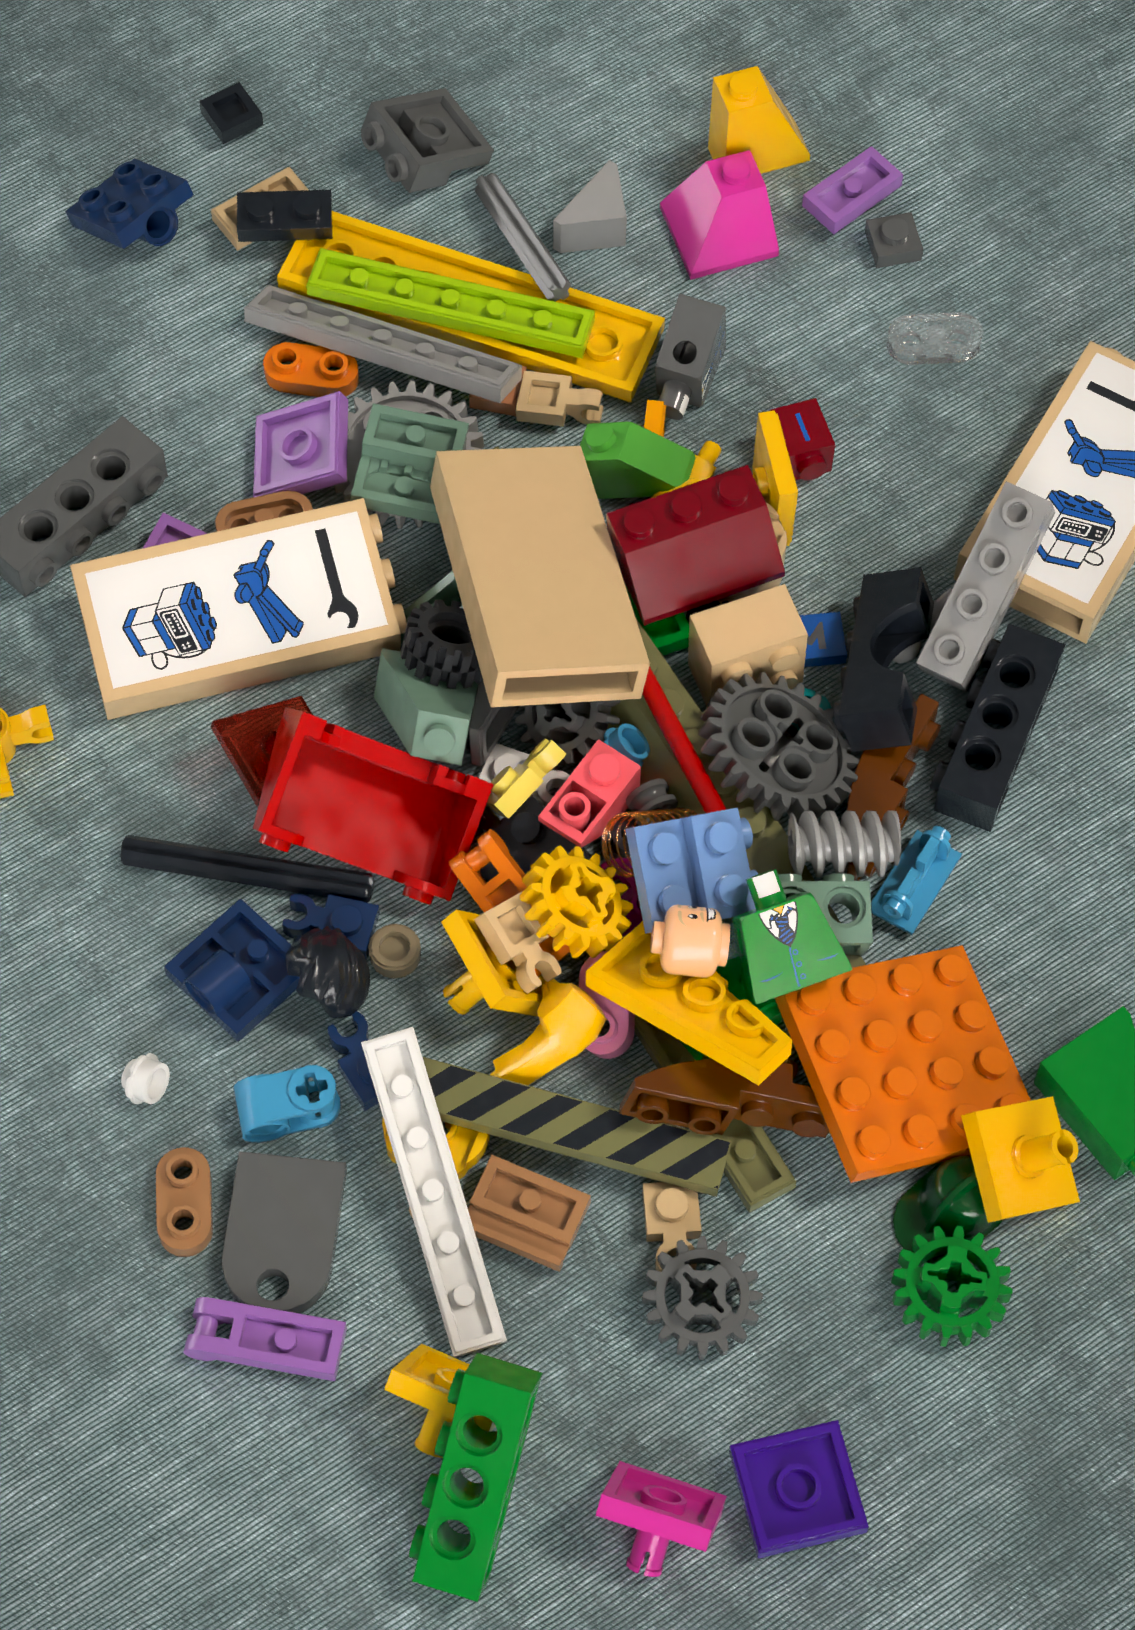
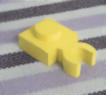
[487,738,566,819]

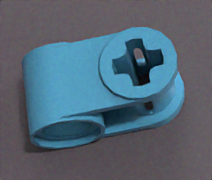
[233,1065,341,1143]

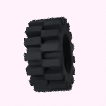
[400,600,483,689]

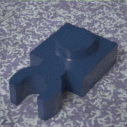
[282,894,380,960]
[327,1011,379,1111]

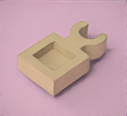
[474,892,562,994]
[642,1182,702,1272]

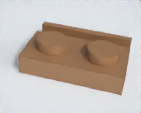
[468,1154,591,1272]

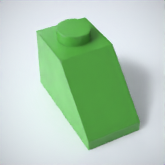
[580,422,696,499]

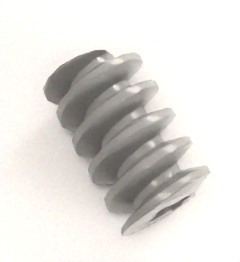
[788,810,901,877]

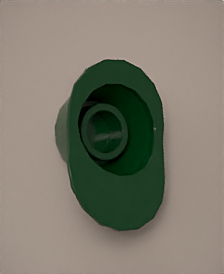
[893,1155,1004,1264]

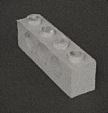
[916,481,1055,692]

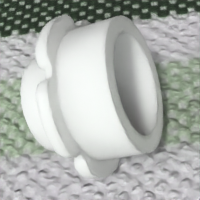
[121,1053,170,1104]

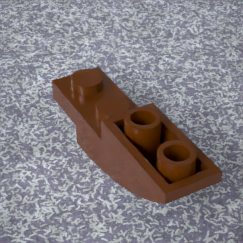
[844,693,941,881]
[619,1059,829,1138]

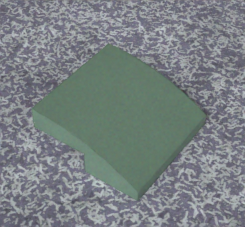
[350,403,469,524]

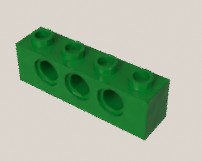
[409,1353,543,1602]

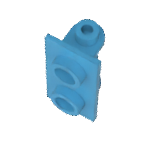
[871,826,962,935]

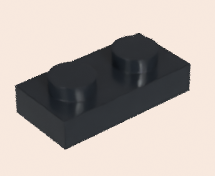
[237,189,333,242]

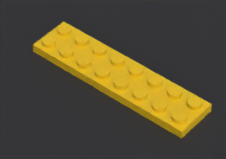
[277,211,665,402]

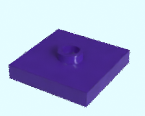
[729,1420,869,1559]

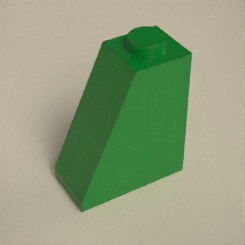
[1034,1006,1135,1180]

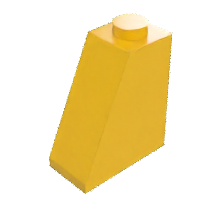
[708,66,810,174]

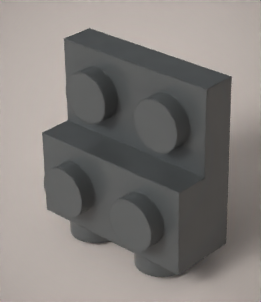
[361,88,494,193]

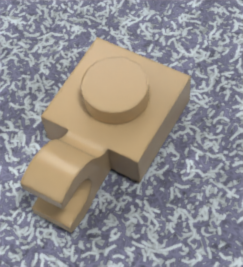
[515,370,603,427]

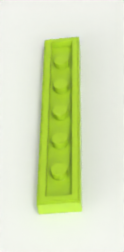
[306,248,595,359]

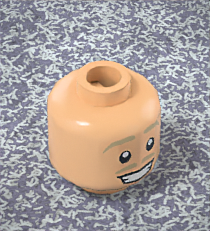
[650,905,730,978]

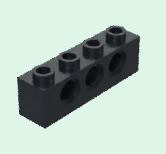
[930,624,1066,832]

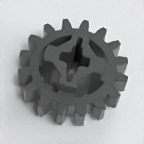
[515,700,621,766]
[642,1236,763,1360]

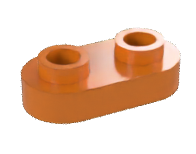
[263,342,359,397]

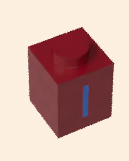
[770,398,835,481]

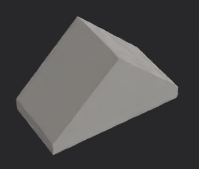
[553,160,627,253]

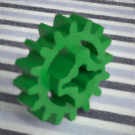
[891,1225,1013,1347]

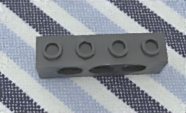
[0,416,168,597]

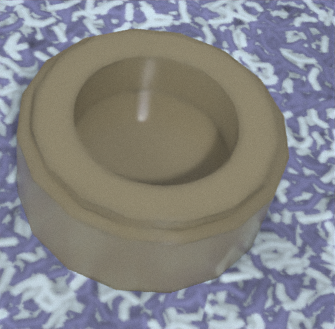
[369,924,421,979]

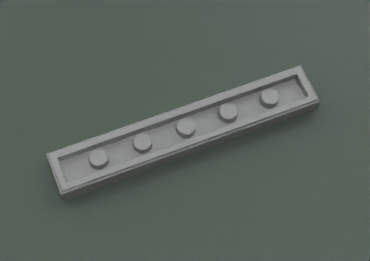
[244,285,522,403]

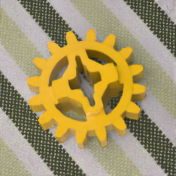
[519,846,633,958]

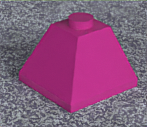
[660,150,779,280]

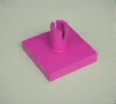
[595,1461,727,1577]

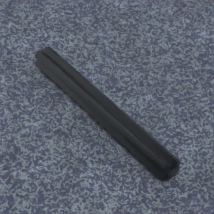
[120,835,374,903]

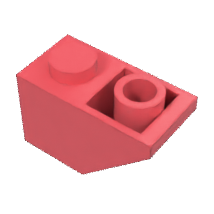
[538,739,641,848]

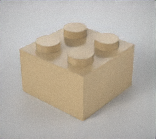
[688,584,808,707]

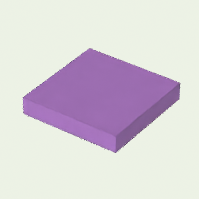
[253,391,348,497]

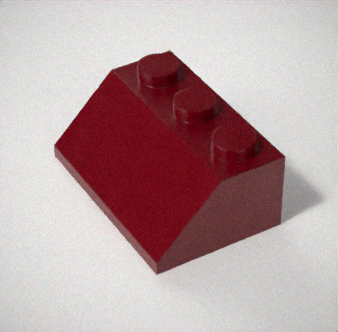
[606,465,785,626]

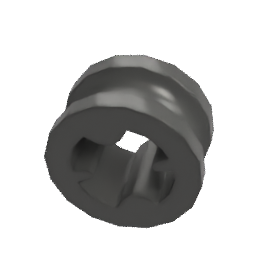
[626,778,678,826]

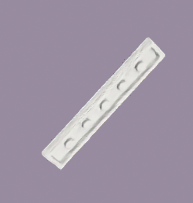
[361,1027,507,1358]

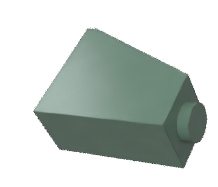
[374,648,478,765]

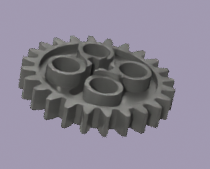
[698,672,860,824]

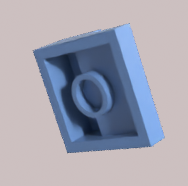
[625,808,758,934]

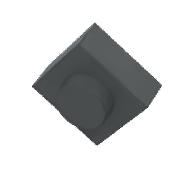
[865,212,923,268]

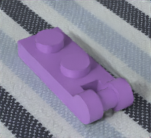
[183,1297,347,1381]

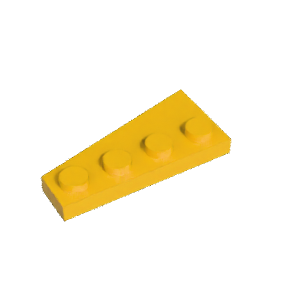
[586,921,792,1086]

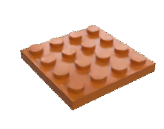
[775,945,1031,1183]

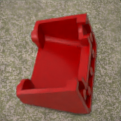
[253,707,494,905]

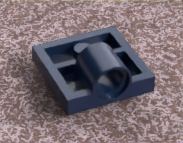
[65,158,194,249]
[164,898,300,1042]

